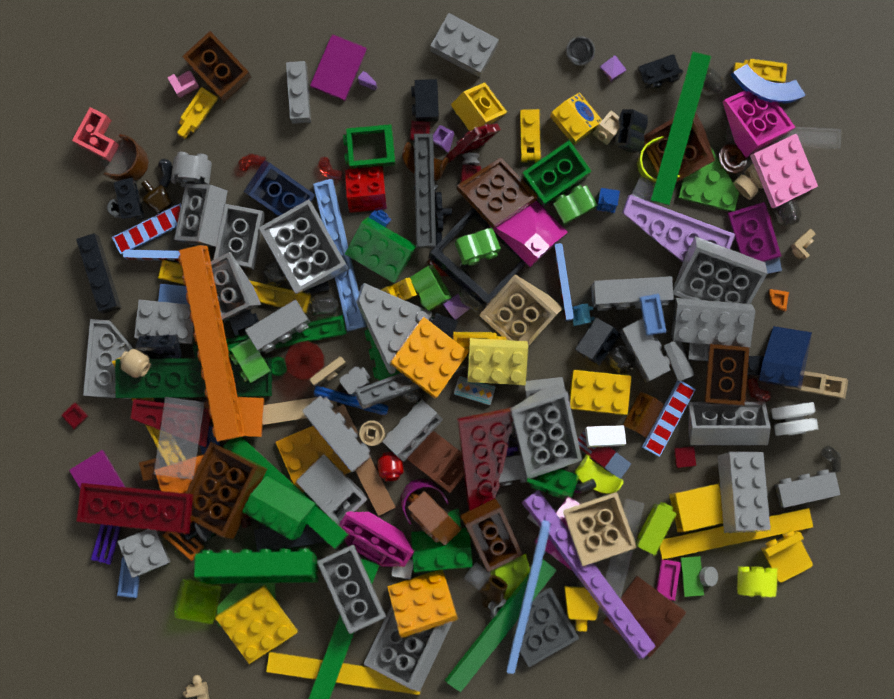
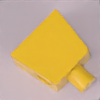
[564,586,599,631]

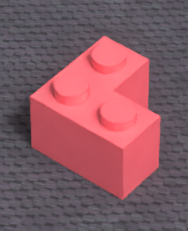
[72,107,119,162]

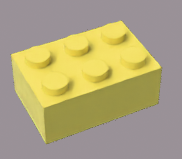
[468,338,528,385]

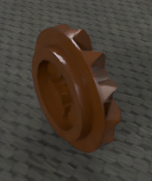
[718,144,747,174]

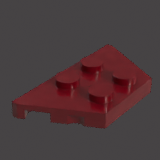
[445,123,501,163]

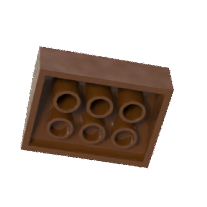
[186,442,267,539]

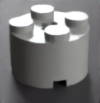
[171,152,212,188]

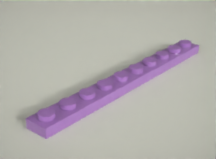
[522,490,655,659]

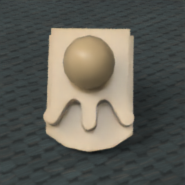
[183,675,210,699]

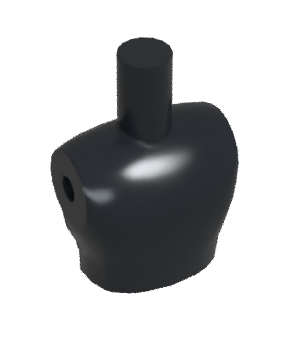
[184,521,216,542]

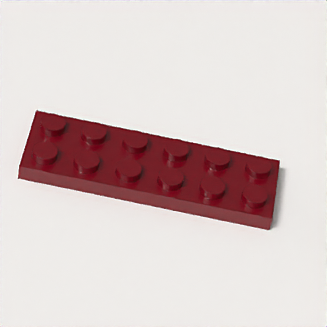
[77,483,193,533]

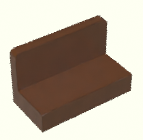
[623,392,664,438]

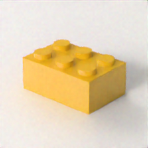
[569,370,631,415]

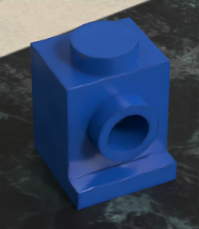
[596,188,620,213]

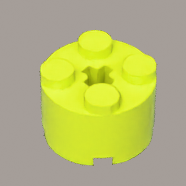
[737,566,777,597]

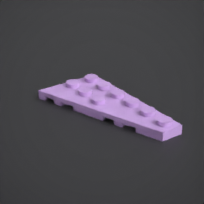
[622,195,735,263]

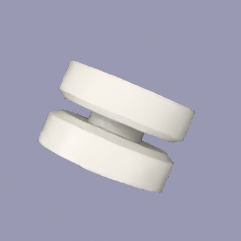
[771,402,819,436]

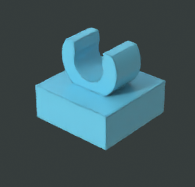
[572,304,595,326]

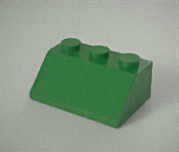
[242,476,317,540]
[411,527,473,572]

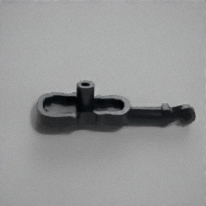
[435,192,452,253]

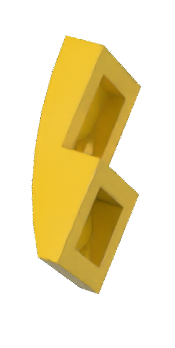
[381,278,417,301]

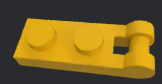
[520,109,541,163]

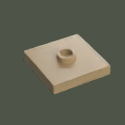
[310,357,348,386]

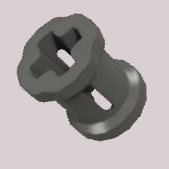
[107,199,122,218]

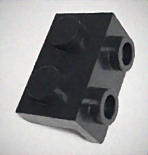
[136,334,182,359]

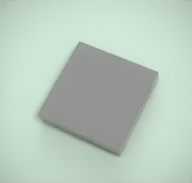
[664,341,695,381]

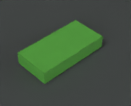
[680,556,704,597]

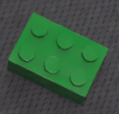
[521,140,591,207]
[345,217,417,283]

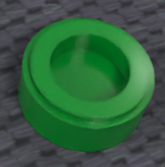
[272,357,288,376]

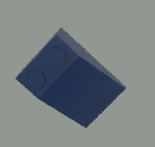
[243,160,315,216]
[759,326,812,389]

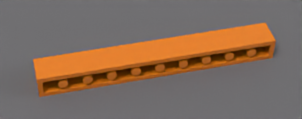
[179,245,245,441]

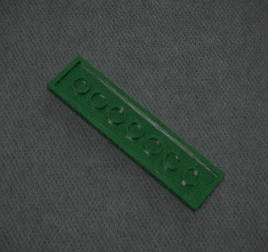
[115,358,272,398]

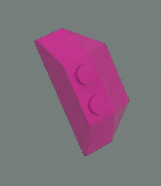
[339,512,414,567]

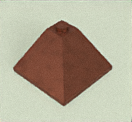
[644,113,715,182]
[603,576,686,657]

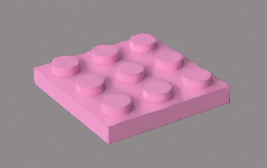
[750,134,818,208]

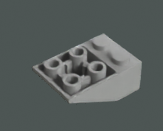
[296,454,367,525]

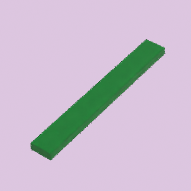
[651,51,711,206]
[193,315,347,358]
[224,436,349,549]
[309,558,379,699]
[445,559,557,692]

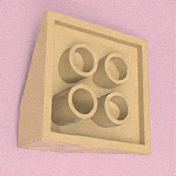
[479,275,563,346]
[562,492,637,566]

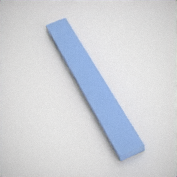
[313,179,367,331]
[507,520,550,674]

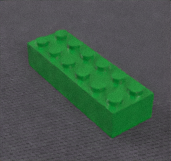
[194,549,318,584]

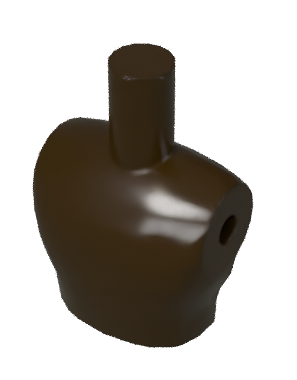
[141,179,173,215]
[479,575,508,608]

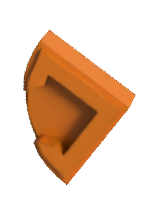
[769,289,789,311]

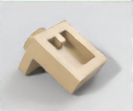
[593,111,619,145]
[790,229,815,260]

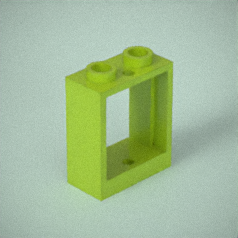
[635,502,677,555]

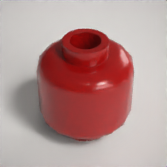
[377,452,404,482]

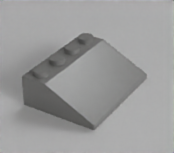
[259,199,349,294]
[673,236,768,304]
[511,384,582,478]
[364,605,453,692]

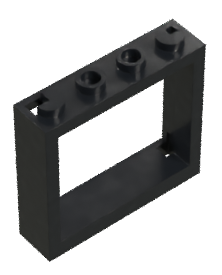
[428,208,527,308]

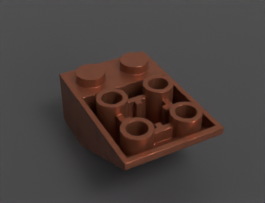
[407,431,464,492]

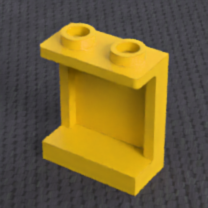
[669,484,723,532]

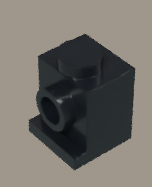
[228,310,259,337]

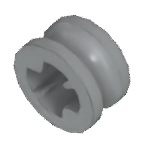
[463,153,480,165]

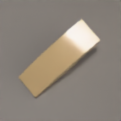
[784,371,848,399]

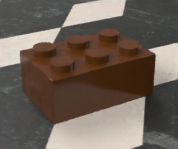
[182,31,251,102]
[704,344,749,405]
[460,498,523,572]

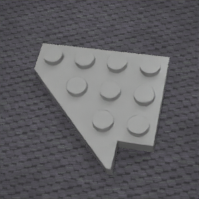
[356,283,432,374]
[83,319,134,399]

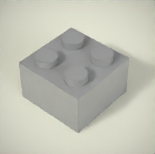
[118,529,171,578]

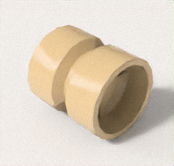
[733,164,763,200]
[359,421,385,446]

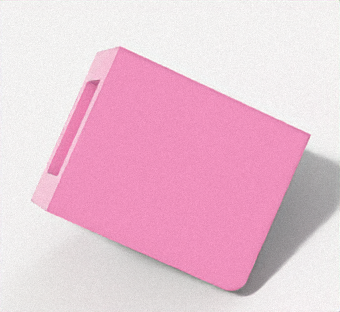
[168,71,199,98]

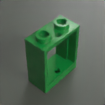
[343,124,396,169]

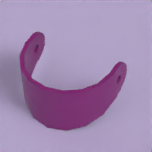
[401,478,449,525]

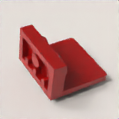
[345,166,387,213]

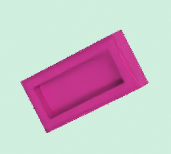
[656,559,681,601]

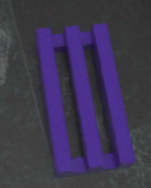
[91,524,121,565]

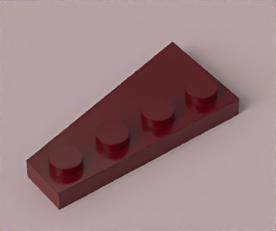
[131,399,210,448]

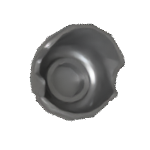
[566,36,595,65]

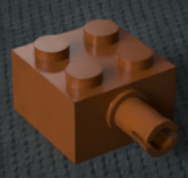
[407,491,461,545]

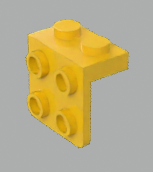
[761,530,813,582]

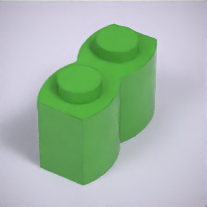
[552,185,598,225]
[455,228,501,266]
[410,265,451,310]
[230,338,271,383]

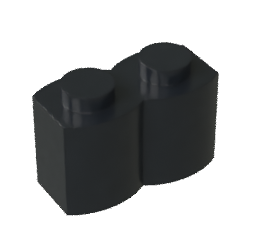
[615,109,648,152]

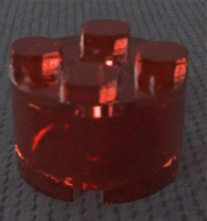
[285,341,326,381]

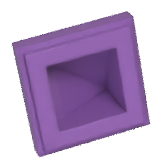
[600,56,626,82]
[358,71,377,90]
[433,125,454,152]
[443,294,470,320]

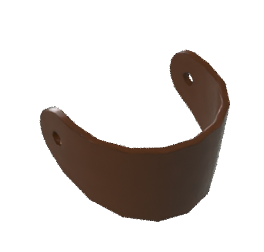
[103,134,149,181]
[402,142,449,181]

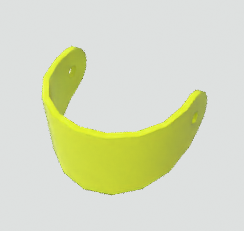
[637,136,680,183]
[575,455,624,494]

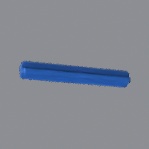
[314,386,388,415]

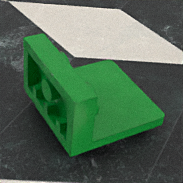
[527,468,579,499]

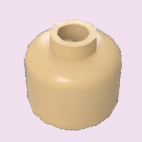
[120,349,150,378]

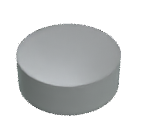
[699,567,718,586]

